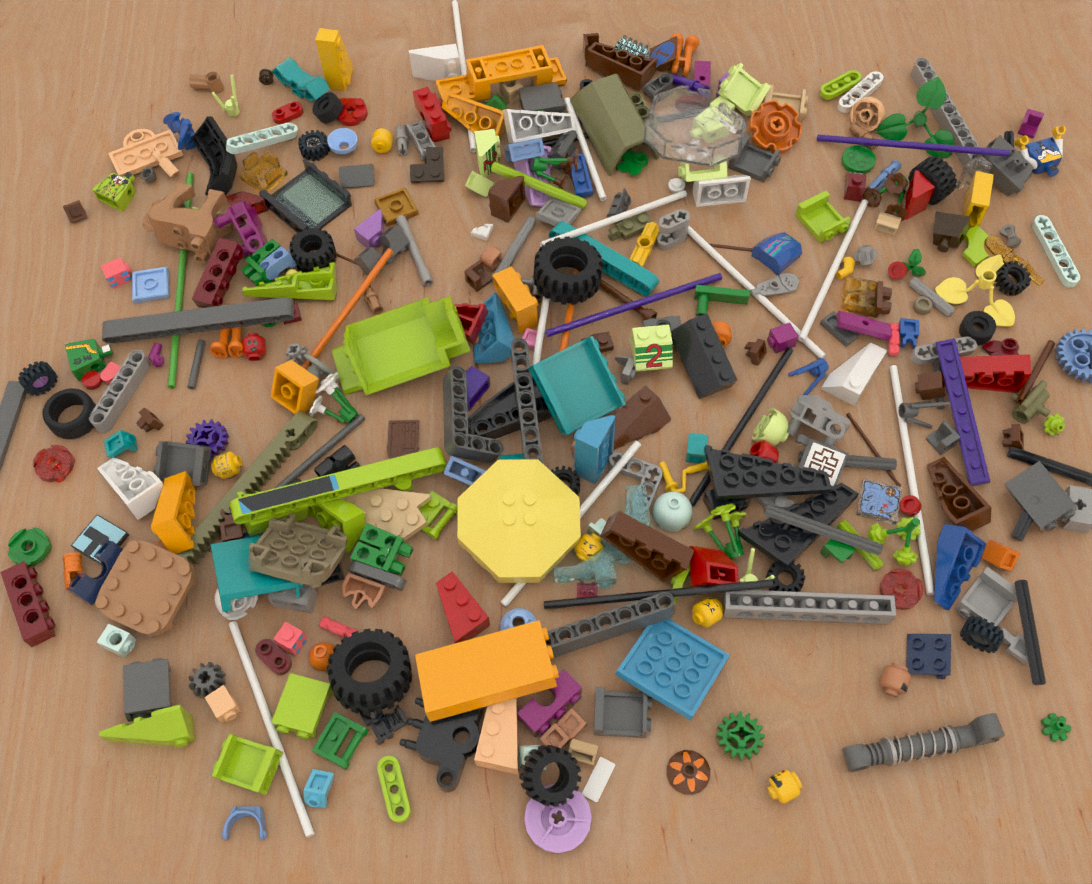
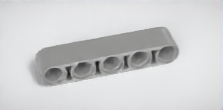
[89,350,150,433]

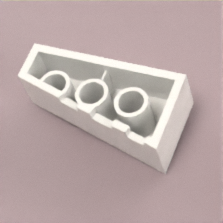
[502,109,576,143]

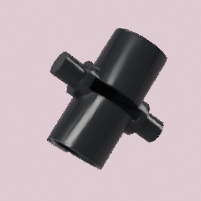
[314,445,361,477]

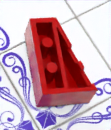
[454,303,488,344]
[436,571,490,643]

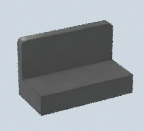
[547,130,577,170]
[339,164,375,188]

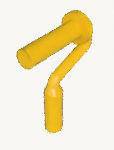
[658,461,708,493]

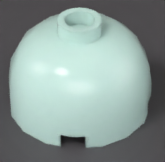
[653,492,692,532]

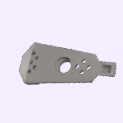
[750,273,799,296]

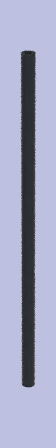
[689,347,793,507]
[544,579,773,609]

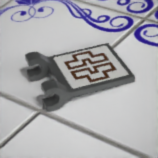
[789,434,849,487]

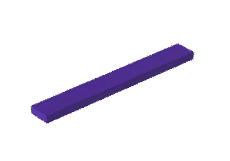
[935,338,990,486]

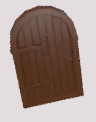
[387,420,419,459]

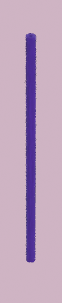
[817,134,1010,157]
[544,273,722,337]

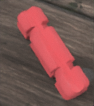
[888,323,900,356]
[319,616,359,638]

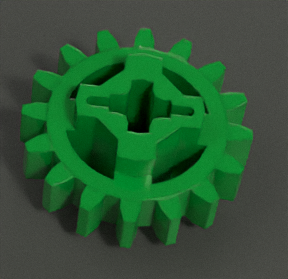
[716,711,765,761]

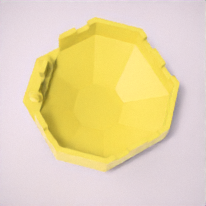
[457,459,581,583]

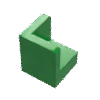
[485,92,508,111]
[820,539,856,563]

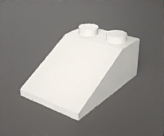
[409,44,461,81]

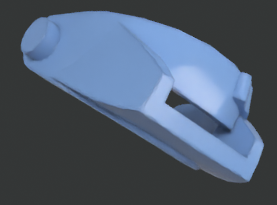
[222,806,267,840]

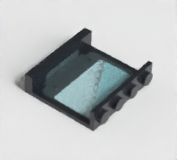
[259,159,352,233]

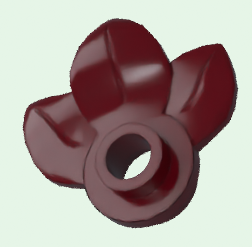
[982,338,1019,356]

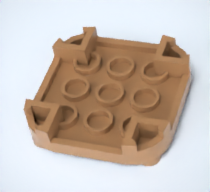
[95,540,198,637]

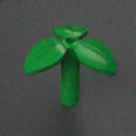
[903,249,926,277]

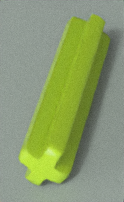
[837,520,884,570]

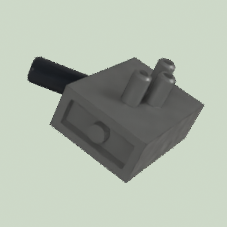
[975,131,1034,196]

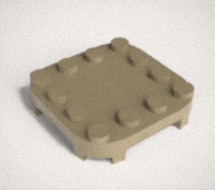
[249,514,347,588]

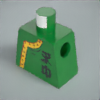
[64,339,113,381]

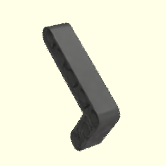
[443,365,504,463]

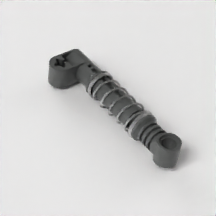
[842,713,1005,772]

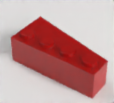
[942,354,1032,393]

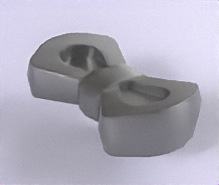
[1000,224,1021,249]

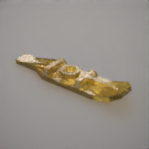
[985,235,1045,286]

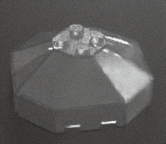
[644,85,747,167]

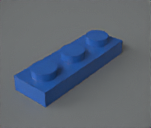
[570,153,593,197]

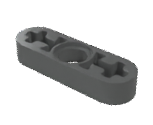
[348,561,407,591]

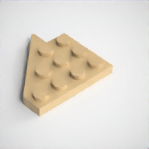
[340,488,432,541]

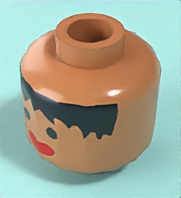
[880,663,912,697]

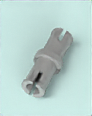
[395,124,408,156]

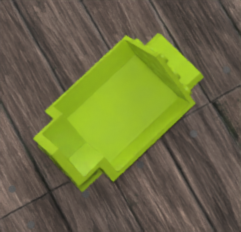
[332,296,470,395]

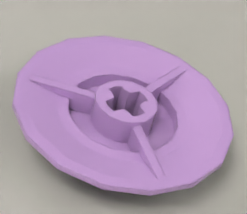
[524,784,592,853]

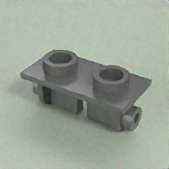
[607,188,631,223]

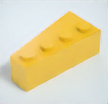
[315,28,354,91]

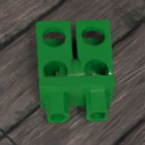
[350,523,414,576]

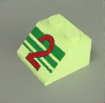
[474,129,501,178]
[629,325,673,372]

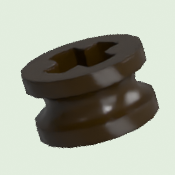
[259,69,274,85]

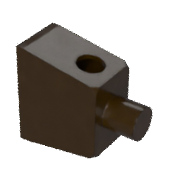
[933,212,970,252]

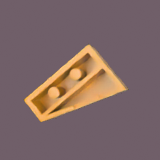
[492,266,538,334]

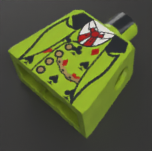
[92,172,136,212]

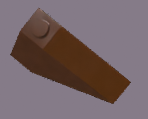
[927,457,992,531]

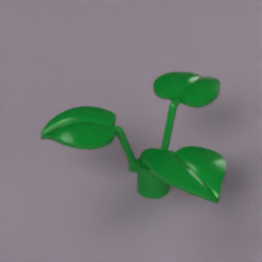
[877,77,954,158]

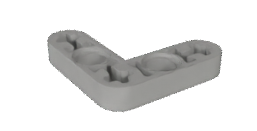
[609,452,663,517]

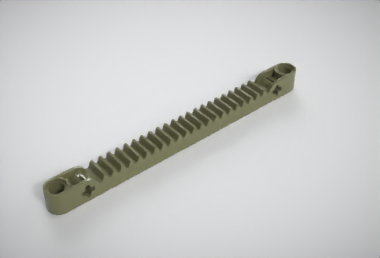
[176,411,318,564]

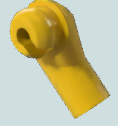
[836,257,855,280]

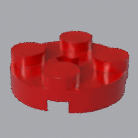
[336,98,368,126]

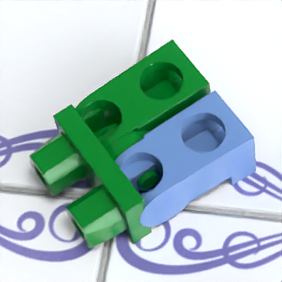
[241,239,297,286]

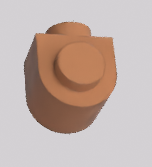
[480,246,502,271]

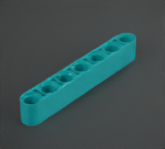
[548,221,659,296]

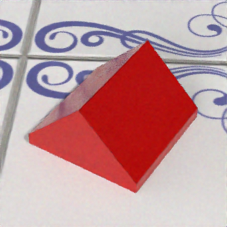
[904,170,935,220]

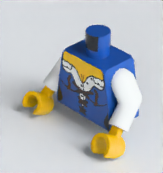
[1014,125,1066,177]

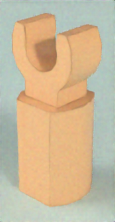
[152,150,179,179]

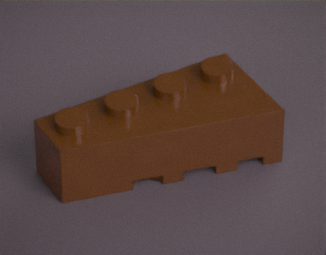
[585,42,658,90]
[600,511,694,582]

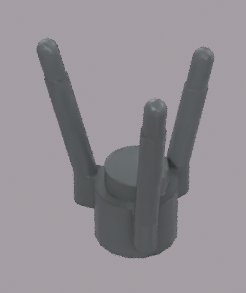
[898,401,951,428]

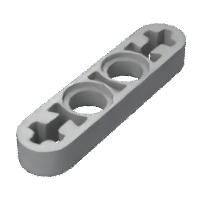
[910,337,977,365]

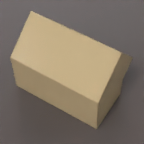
[874,211,901,236]
[569,739,599,765]

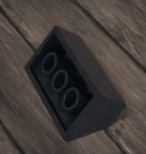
[670,313,737,399]

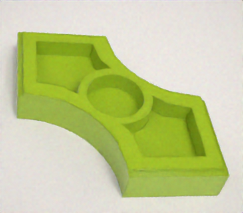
[962,225,989,267]

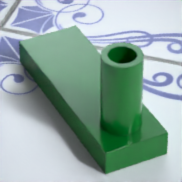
[694,285,750,317]

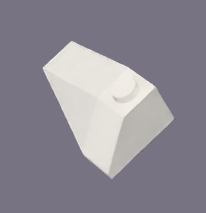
[821,342,887,406]
[97,457,163,520]

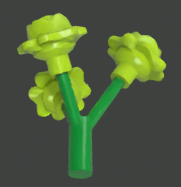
[868,517,921,566]

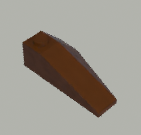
[613,385,671,450]

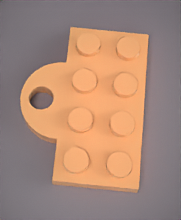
[108,129,183,177]

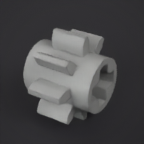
[854,245,877,265]
[285,343,308,365]

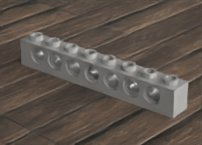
[722,590,896,624]

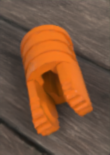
[62,552,83,591]

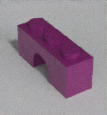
[517,669,582,737]

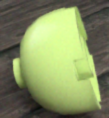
[752,408,789,446]

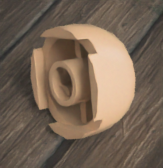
[850,97,885,131]

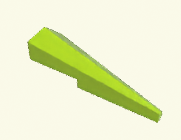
[242,262,337,301]

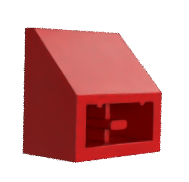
[689,546,739,587]

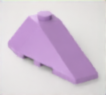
[514,144,552,207]

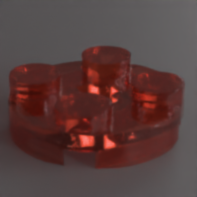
[33,445,75,483]
[880,568,923,610]

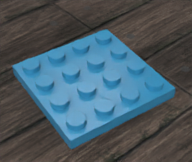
[615,619,730,721]

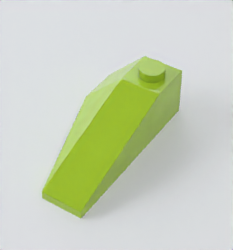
[308,499,365,554]
[99,705,195,748]

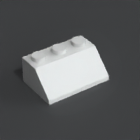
[692,175,751,207]

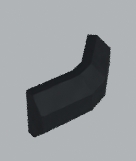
[191,116,238,196]

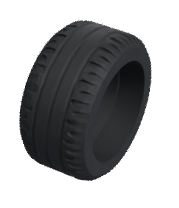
[42,388,96,439]

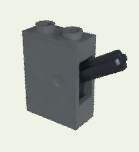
[1005,461,1077,541]

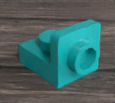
[104,430,138,458]

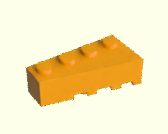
[151,471,196,554]

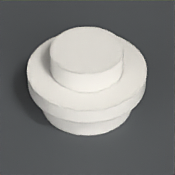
[668,178,685,194]

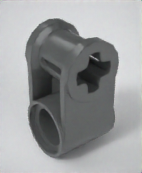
[642,73,673,103]

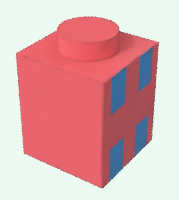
[101,257,132,289]
[273,621,308,657]

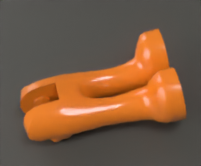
[670,33,699,76]
[209,327,243,359]

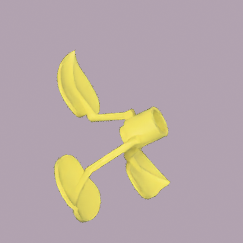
[935,255,1015,327]

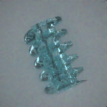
[615,35,649,58]

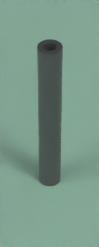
[188,339,205,390]

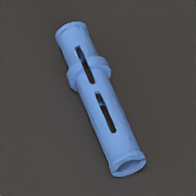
[864,160,902,193]

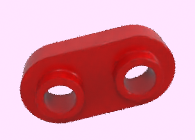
[272,101,304,125]

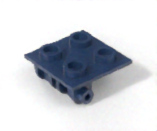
[906,634,951,680]

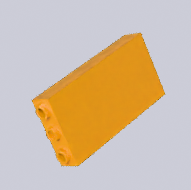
[415,620,559,722]

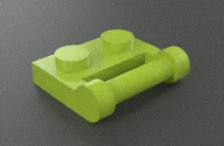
[419,491,458,540]

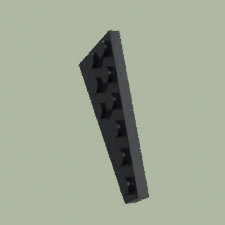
[704,445,832,500]
[737,483,858,570]

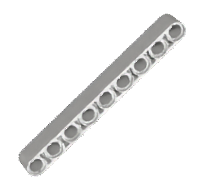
[911,58,980,174]

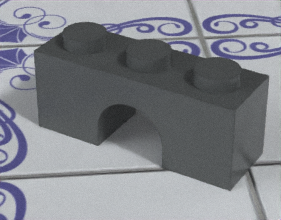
[354,225,410,276]

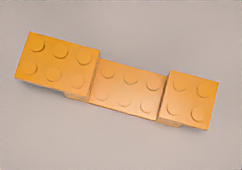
[435,45,567,103]

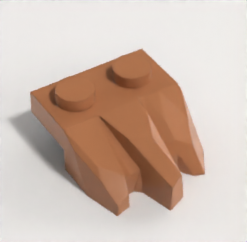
[342,572,389,610]

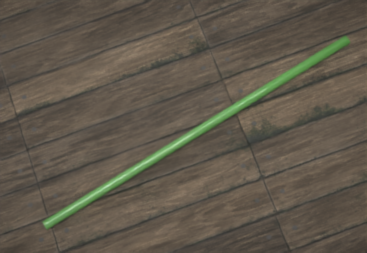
[167,173,194,389]

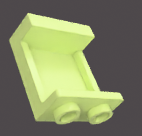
[718,63,771,116]
[678,158,727,182]

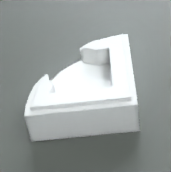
[471,224,493,241]

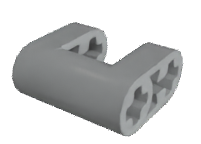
[656,209,690,250]

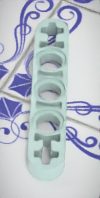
[226,123,298,154]
[1032,215,1080,288]

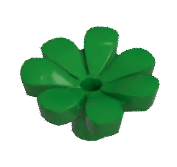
[1041,713,1071,742]

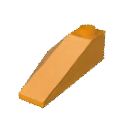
[441,91,506,139]

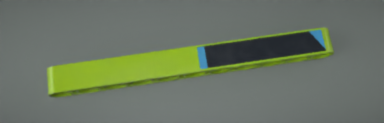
[229,447,447,524]

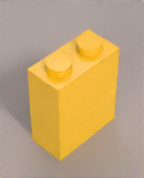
[962,171,994,227]

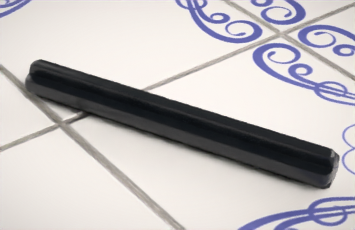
[1007,446,1092,485]
[1014,580,1046,686]

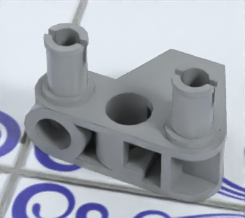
[787,395,851,447]

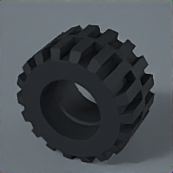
[908,156,957,205]
[289,227,337,273]
[519,745,581,807]

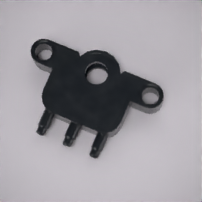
[399,697,484,793]

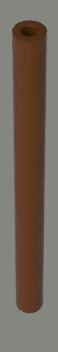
[1016,340,1055,404]

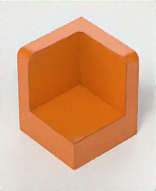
[981,539,1021,571]

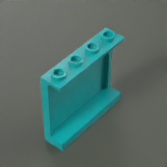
[528,336,626,436]
[211,536,303,612]

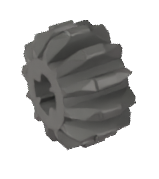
[189,662,226,699]

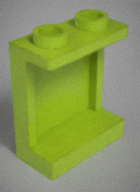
[795,191,851,243]
[271,673,333,740]
[212,734,283,795]

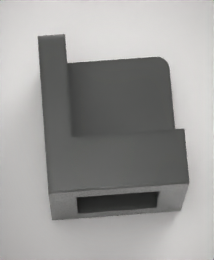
[926,421,961,456]

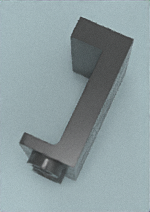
[519,82,566,113]
[728,134,781,183]
[153,441,211,486]
[123,658,172,722]
[594,687,652,738]

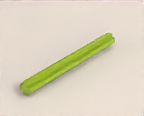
[491,162,587,209]

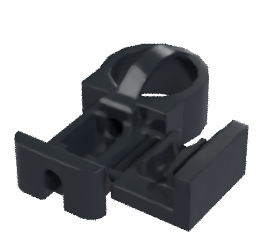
[360,705,407,745]

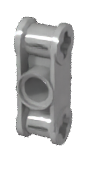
[405,119,436,161]

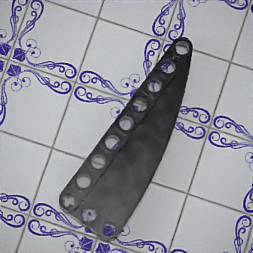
[468,377,553,439]

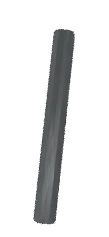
[798,451,897,470]

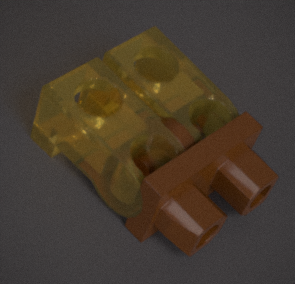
[841,276,892,318]

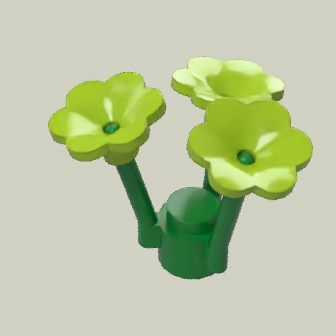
[693,504,746,559]

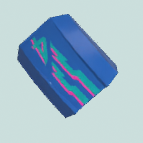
[751,232,802,275]

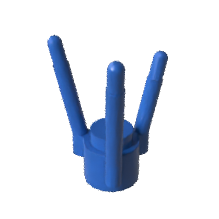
[788,358,829,395]

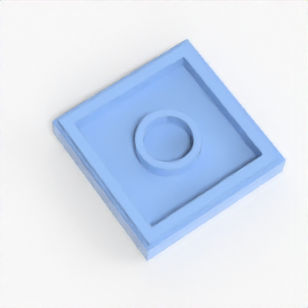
[132,267,170,304]

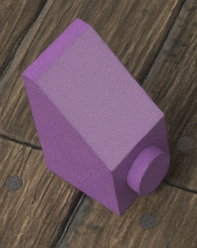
[354,209,384,248]

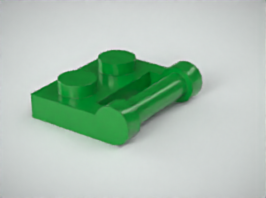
[312,712,369,770]

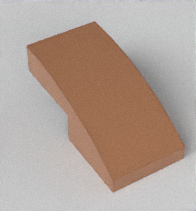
[540,708,588,749]

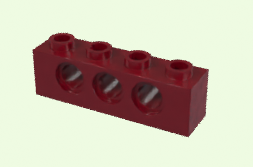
[192,237,244,308]
[0,561,56,647]

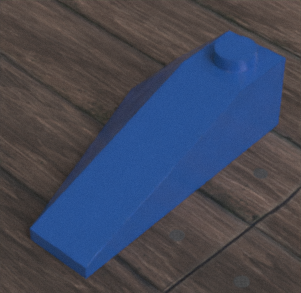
[934,524,986,610]

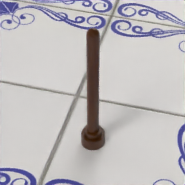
[600,279,658,321]

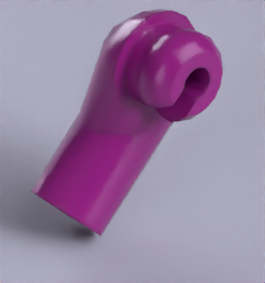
[148,343,164,367]

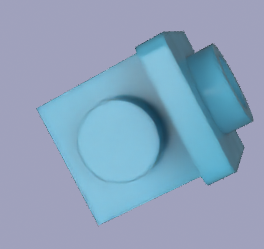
[303,769,334,808]

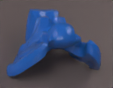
[163,112,196,151]

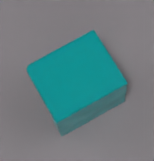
[685,433,708,464]

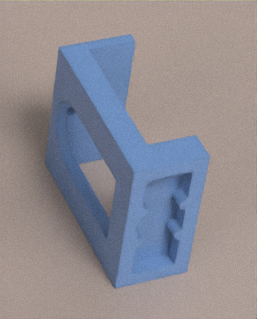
[504,138,545,162]

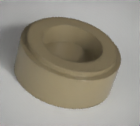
[913,296,933,315]

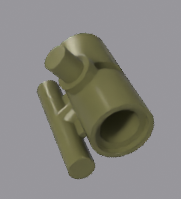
[1011,380,1050,424]

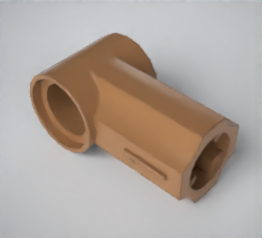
[189,71,224,94]

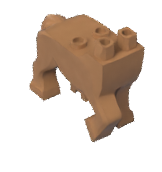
[142,182,234,263]

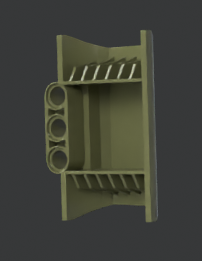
[570,74,659,176]

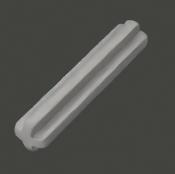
[909,277,955,317]

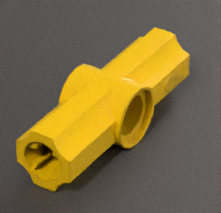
[630,222,660,267]

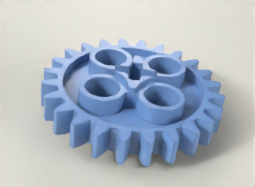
[1055,328,1092,384]

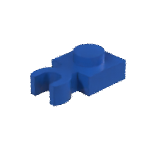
[899,318,919,349]

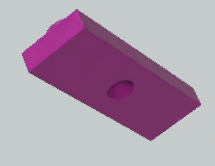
[693,61,711,100]
[836,310,892,340]

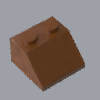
[488,176,525,223]

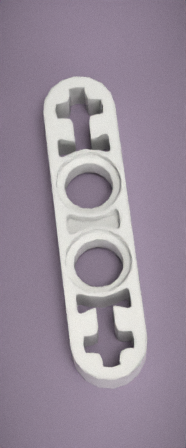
[837,71,884,113]

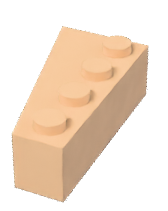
[474,698,519,775]

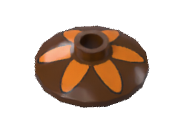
[667,750,710,795]

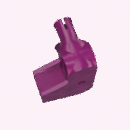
[214,200,267,256]

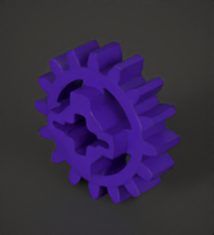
[186,419,229,459]

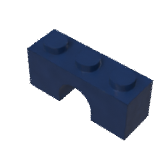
[67,540,123,605]

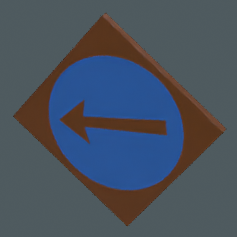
[649,36,677,72]

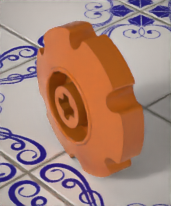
[748,100,802,154]

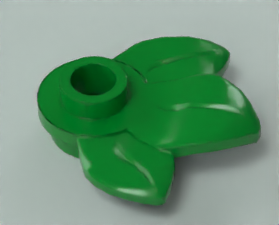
[616,151,648,176]

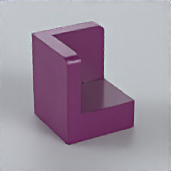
[1017,109,1044,138]

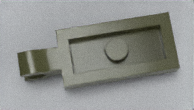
[608,212,653,241]

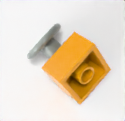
[270,353,334,414]

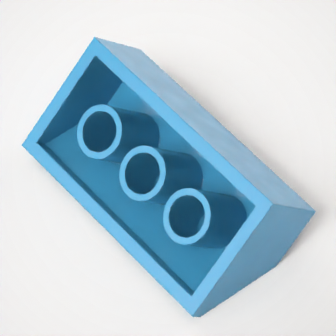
[574,415,616,484]

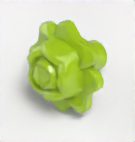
[1043,413,1065,436]

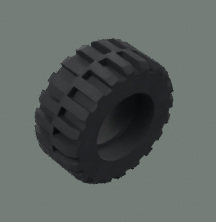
[533,236,603,305]
[327,629,412,715]

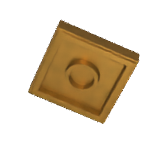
[374,187,419,226]

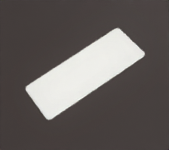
[582,757,615,802]

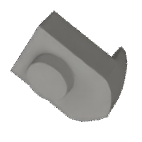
[614,356,637,385]

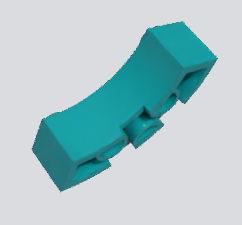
[272,57,330,101]

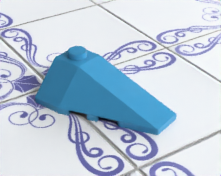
[474,292,514,364]

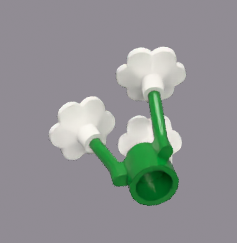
[309,372,358,424]

